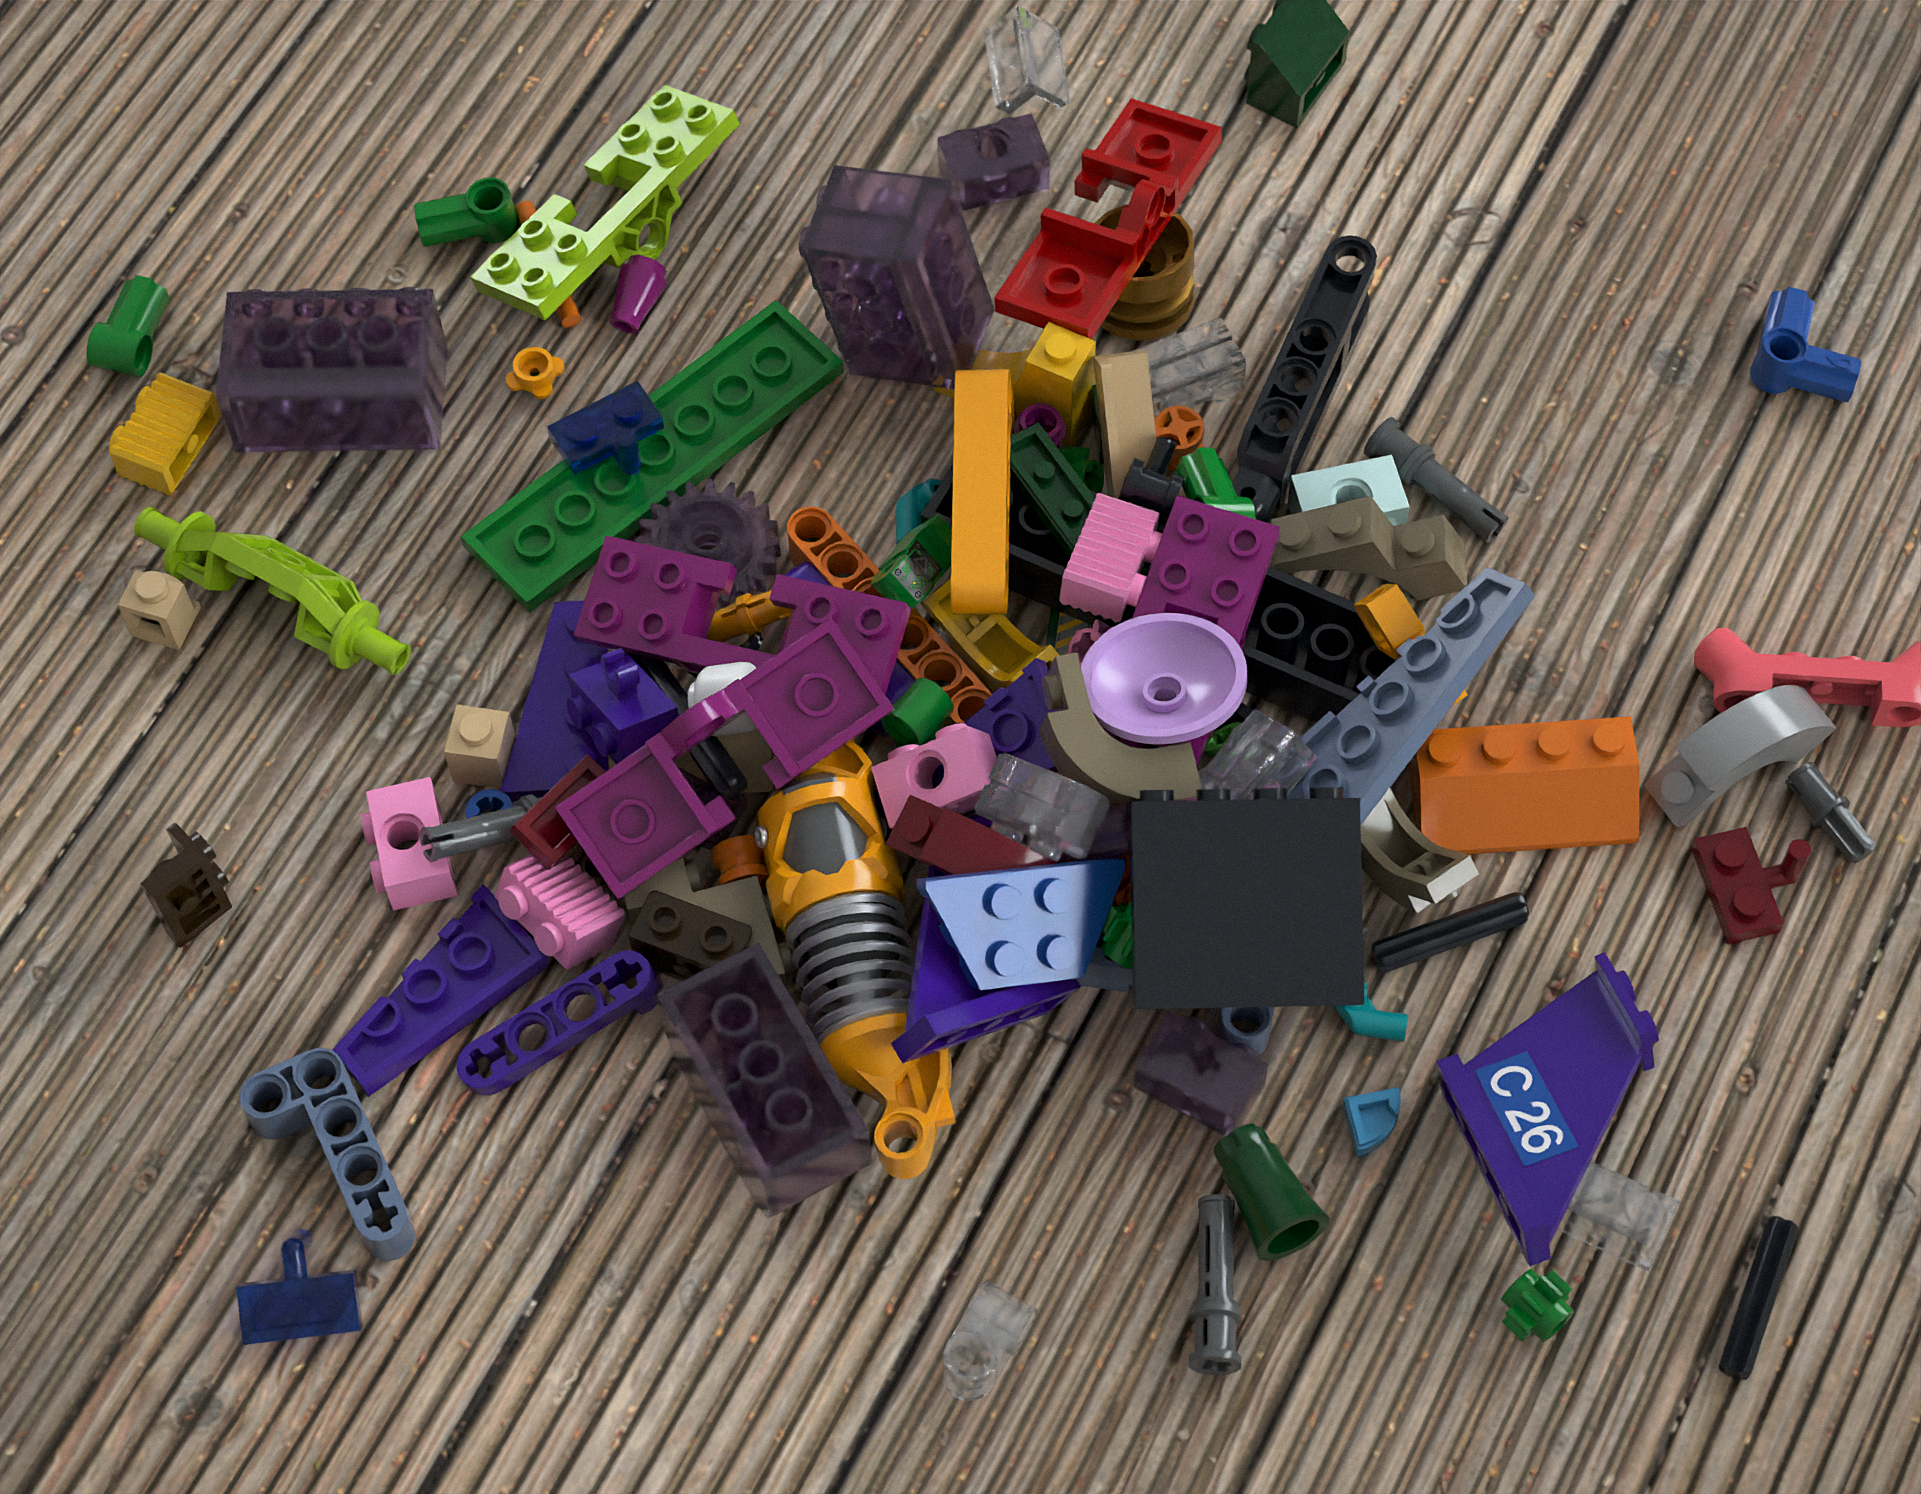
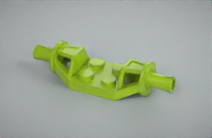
[134,507,411,675]

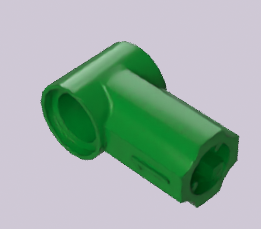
[414,177,519,247]
[86,275,170,377]
[1176,447,1256,519]
[881,677,954,748]

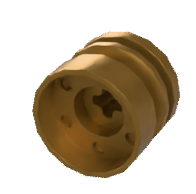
[1095,204,1194,340]

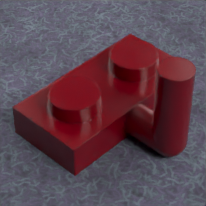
[509,754,606,877]
[1691,827,1811,945]

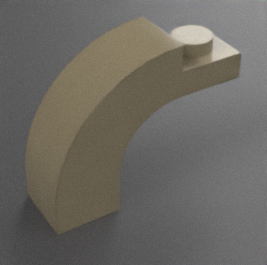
[1039,653,1202,815]
[1361,788,1479,913]

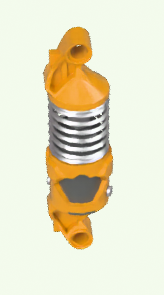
[755,739,956,1179]

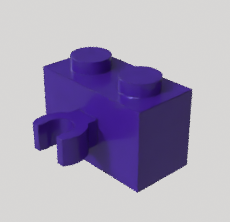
[567,648,679,765]

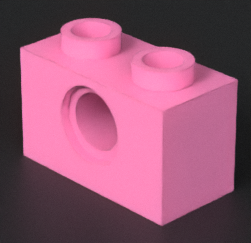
[871,723,1009,829]
[360,777,458,911]

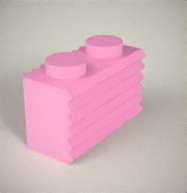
[1059,493,1163,623]
[494,854,625,971]

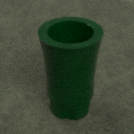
[1213,1123,1329,1261]

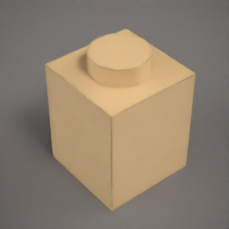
[444,704,516,789]

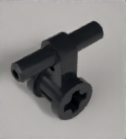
[1118,436,1184,521]

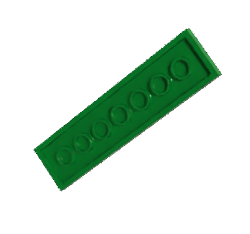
[461,300,844,613]

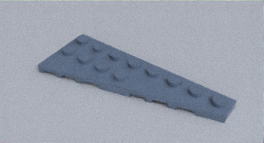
[1233,567,1535,825]

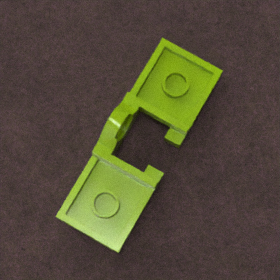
[470,85,740,320]

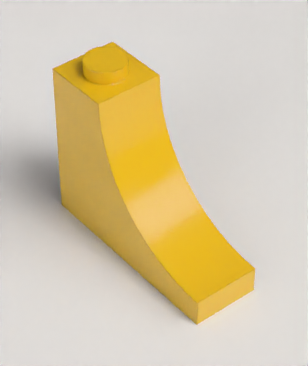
[934,322,1096,447]

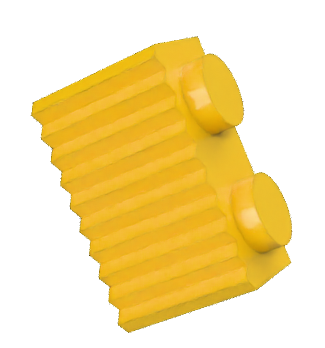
[109,373,222,496]

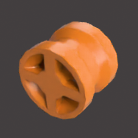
[1154,406,1205,471]
[710,835,769,894]

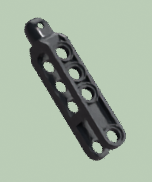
[1232,235,1377,523]

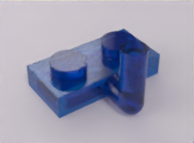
[547,380,664,475]
[236,1229,363,1345]

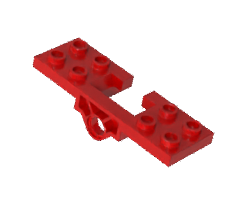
[994,98,1222,339]

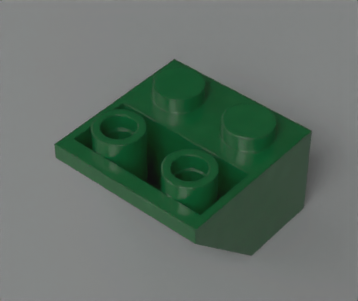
[1244,0,1349,128]

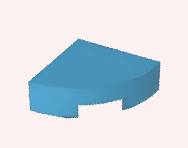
[1342,1087,1401,1157]

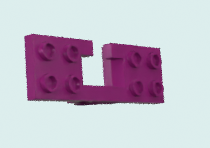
[1068,495,1281,820]
[574,536,911,695]
[555,617,895,900]

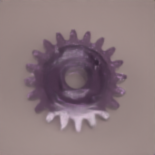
[635,479,781,609]

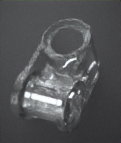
[943,1280,1038,1401]

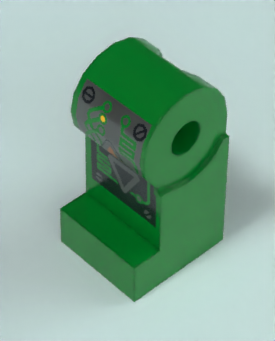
[870,513,952,609]

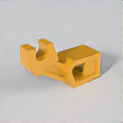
[1353,584,1468,707]

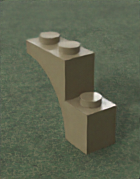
[1271,496,1467,601]
[623,857,795,1001]

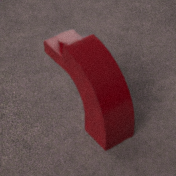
[885,795,1057,875]

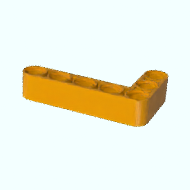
[951,369,1017,615]

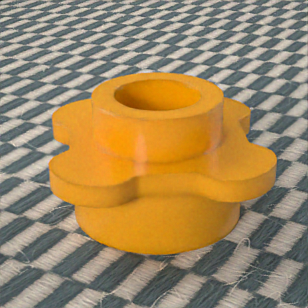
[505,347,565,399]

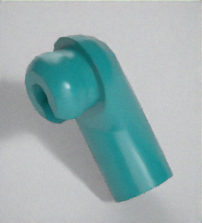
[896,478,942,546]
[1335,982,1408,1042]

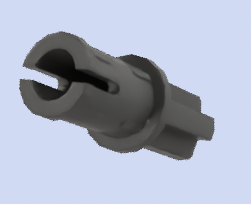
[1785,762,1875,863]

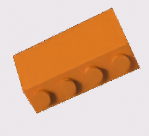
[1408,716,1639,854]

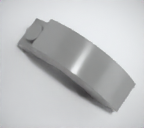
[1643,685,1837,827]

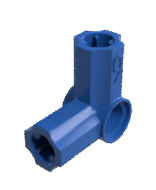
[1750,287,1862,403]

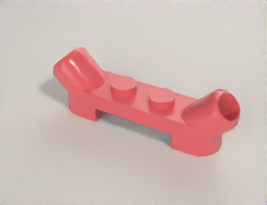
[1694,628,1921,727]

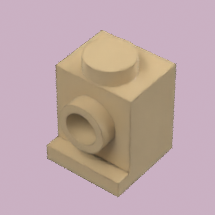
[118,570,201,650]

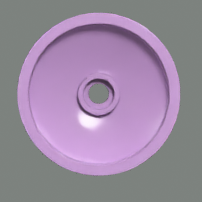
[1081,613,1247,744]

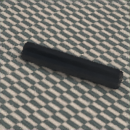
[1371,892,1529,973]
[1719,1216,1798,1380]

